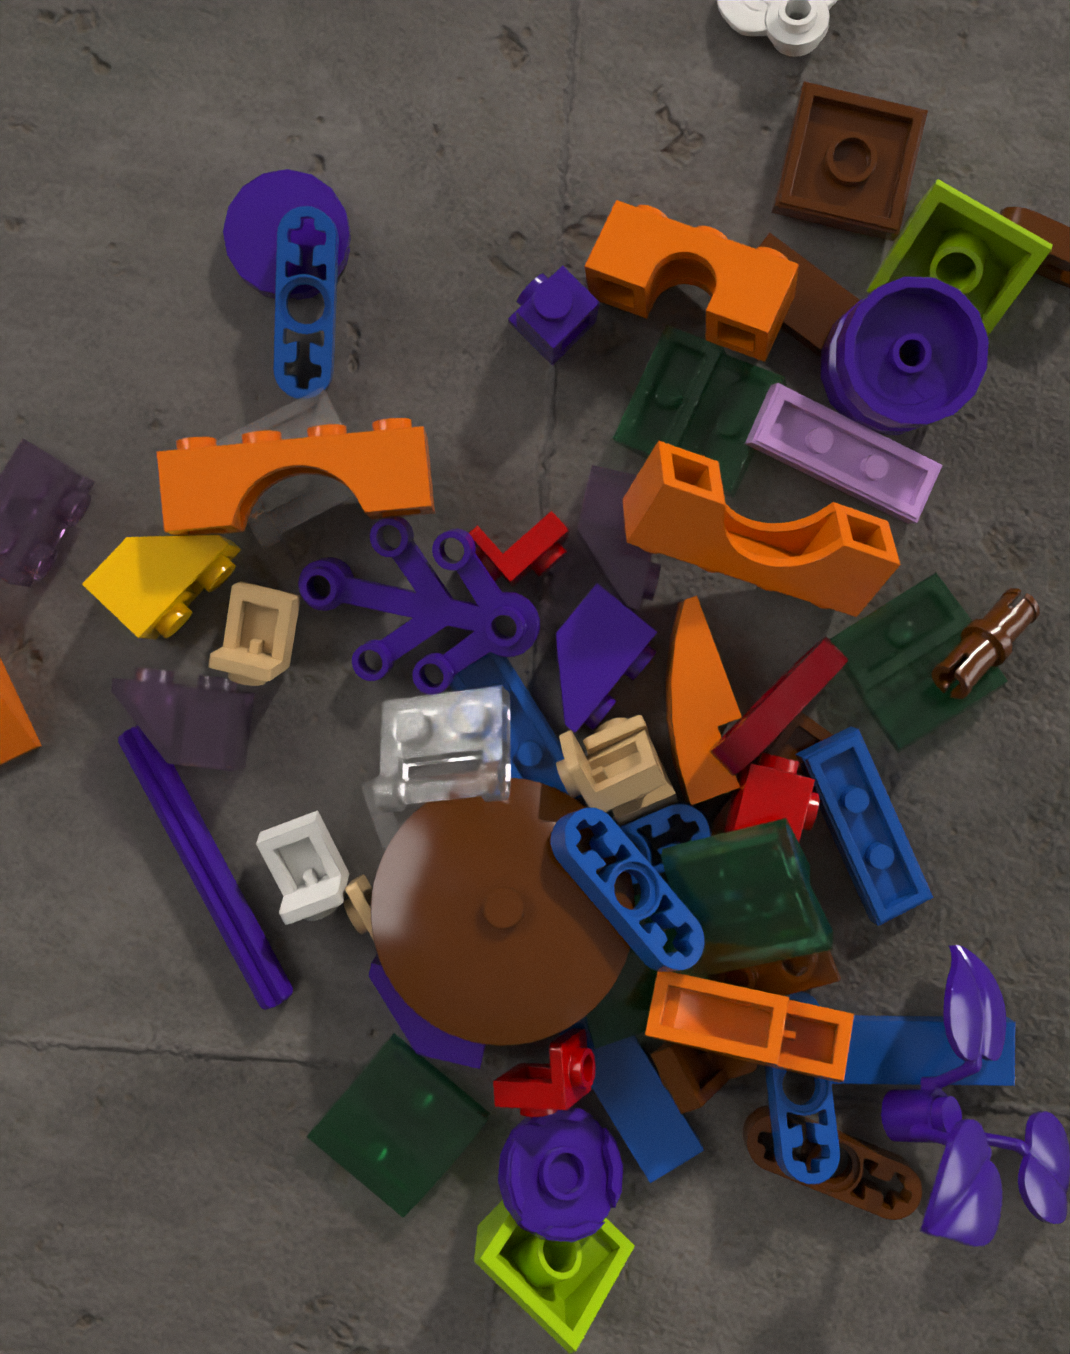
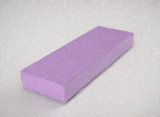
[745,383,942,524]

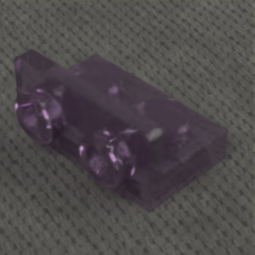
[0,439,95,588]

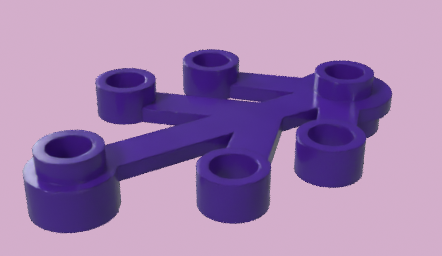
[298,516,540,695]

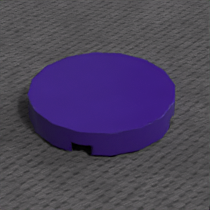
[223,169,351,300]
[498,1108,623,1242]

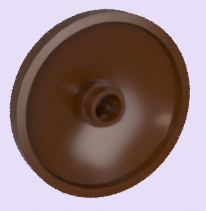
[371,777,635,1046]

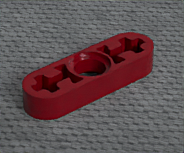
[709,636,849,776]

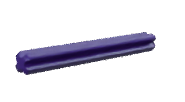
[118,723,293,1010]

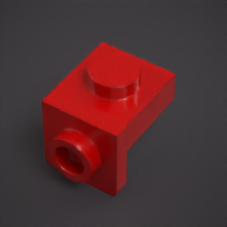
[469,511,569,587]
[493,1028,596,1117]

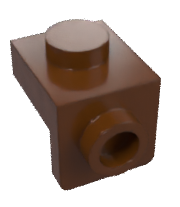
[651,1041,761,1114]

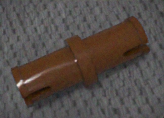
[932,588,1040,699]

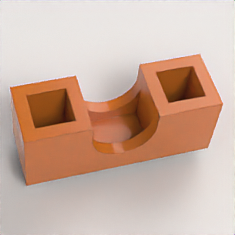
[584,200,799,362]

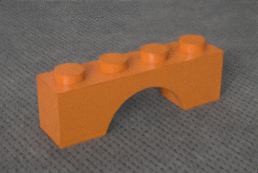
[157,418,435,536]
[622,441,901,617]

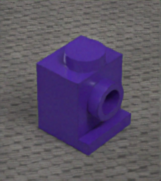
[508,265,600,366]

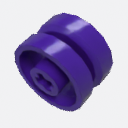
[821,276,989,435]

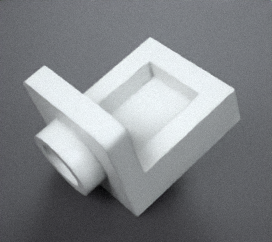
[256,810,349,925]

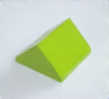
[867,179,1053,336]
[474,1200,635,1354]

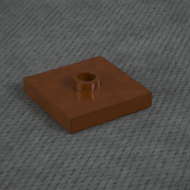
[771,81,928,241]

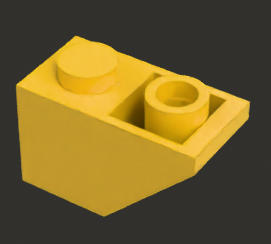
[82,535,241,640]

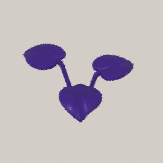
[881,945,1070,1247]

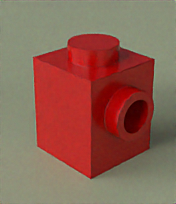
[723,752,819,857]

